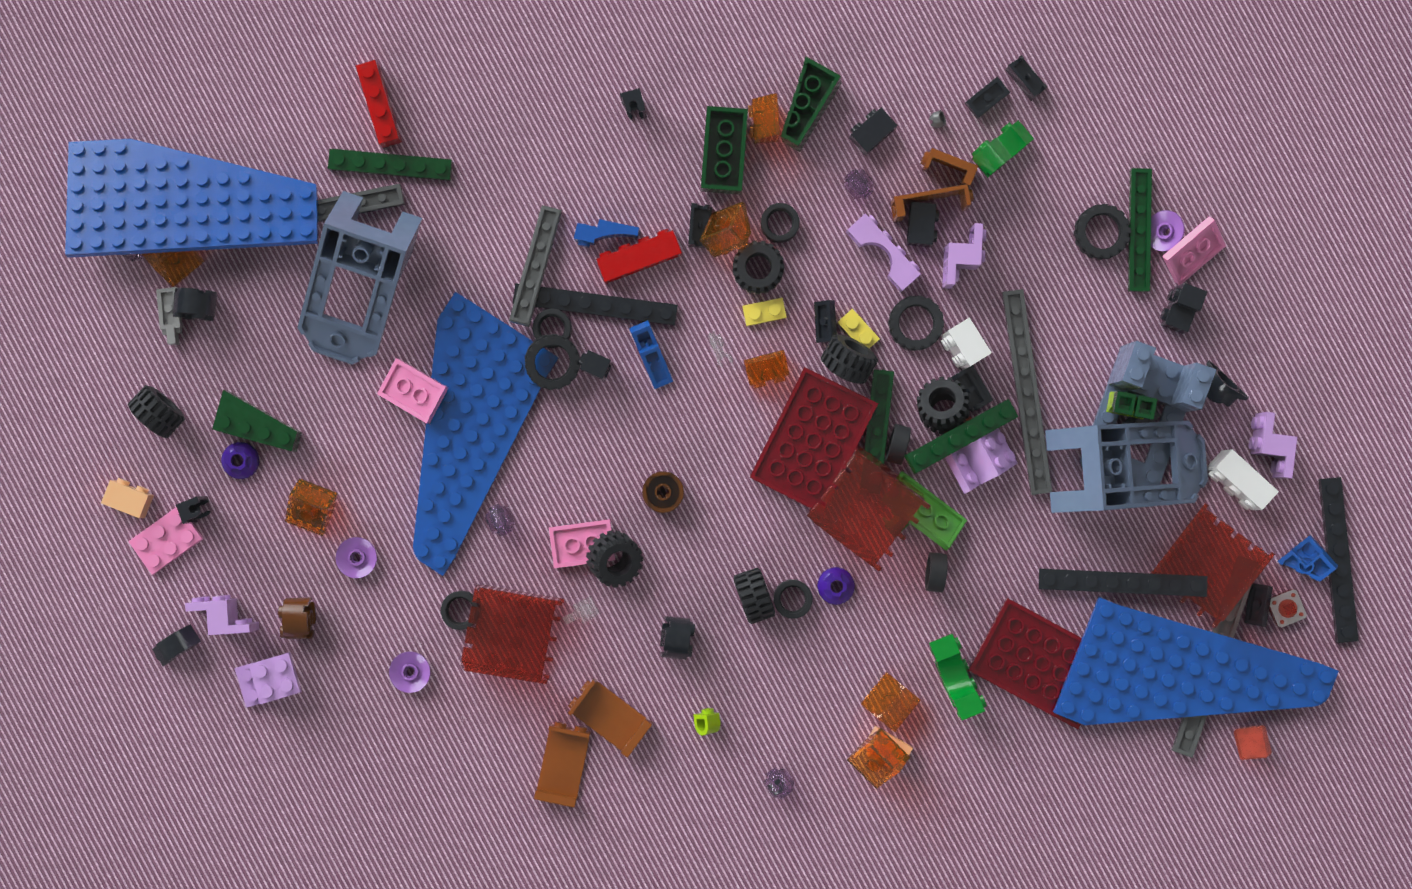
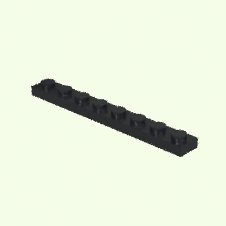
[513,283,678,326]
[1318,477,1359,643]
[1038,568,1208,597]

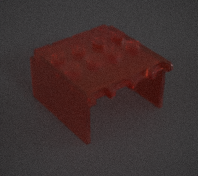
[807,445,931,572]
[1151,503,1275,628]
[460,584,564,684]

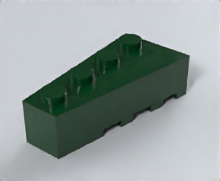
[781,57,842,152]
[212,390,302,452]

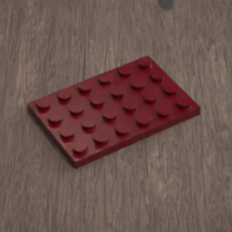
[749,367,878,514]
[968,598,1082,729]

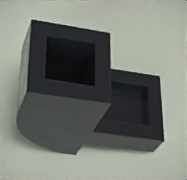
[152,624,201,666]

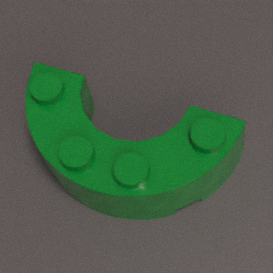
[971,120,1034,178]
[929,634,987,721]

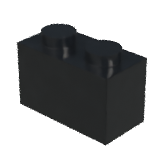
[849,107,898,156]
[906,202,939,247]
[578,350,613,381]

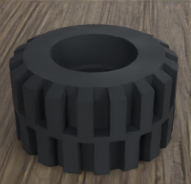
[733,240,784,294]
[821,335,878,384]
[917,377,971,434]
[128,385,185,438]
[586,531,643,588]
[733,567,775,624]

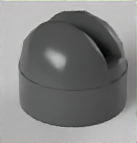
[929,110,946,128]

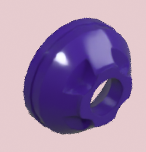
[221,442,260,479]
[817,567,855,605]

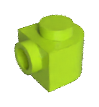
[693,708,721,736]

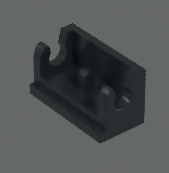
[1006,55,1048,101]
[620,88,647,120]
[688,203,712,248]
[951,365,993,413]
[176,496,211,524]

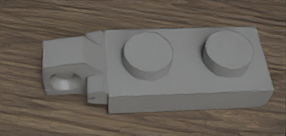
[156,287,183,345]

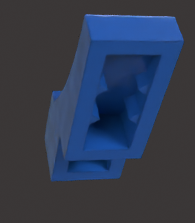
[574,219,640,248]
[629,320,673,389]

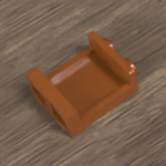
[920,148,978,187]

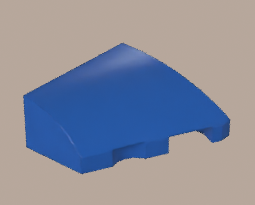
[1277,534,1338,582]

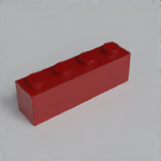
[356,60,402,148]
[596,229,682,284]

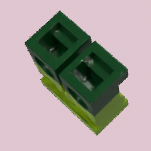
[1106,391,1157,420]

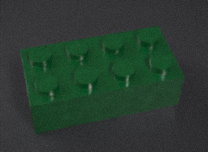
[701,106,748,195]

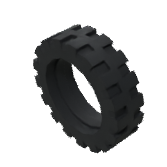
[1074,204,1131,260]
[888,295,944,351]
[525,334,580,390]

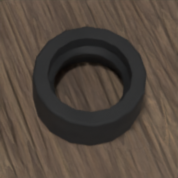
[761,203,800,243]
[532,308,572,348]
[885,424,911,465]
[925,552,948,592]
[773,579,812,619]
[440,590,481,630]

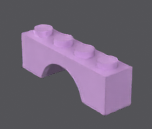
[846,213,921,293]

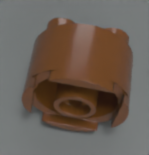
[642,471,684,513]
[278,597,316,639]

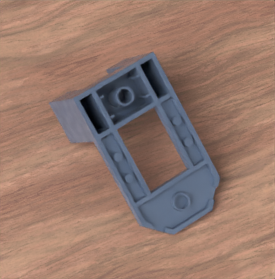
[297,191,422,364]
[1079,341,1216,487]
[1045,420,1208,513]

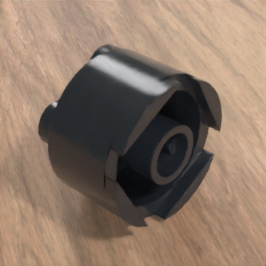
[173,288,217,321]
[660,616,695,660]

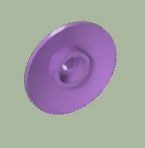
[1151,210,1185,251]
[336,537,377,578]
[389,651,430,693]

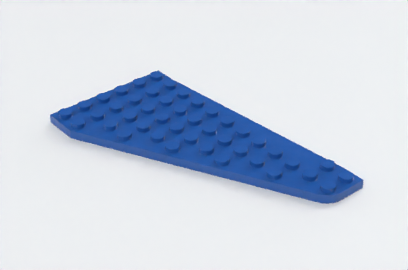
[413,292,559,576]
[1053,597,1339,725]

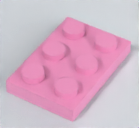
[1162,217,1226,285]
[377,358,448,424]
[128,508,204,575]
[549,519,616,568]

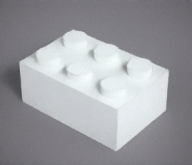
[941,317,991,370]
[1207,449,1279,510]

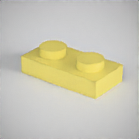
[742,298,787,326]
[837,309,880,348]

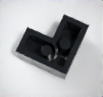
[1160,283,1208,334]

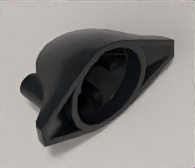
[1206,360,1249,407]

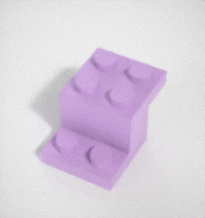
[942,223,986,289]
[1249,412,1297,479]
[945,428,1018,494]
[185,595,259,635]
[235,652,302,708]

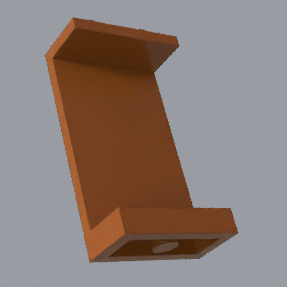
[890,184,974,223]
[568,678,653,758]
[534,721,591,808]

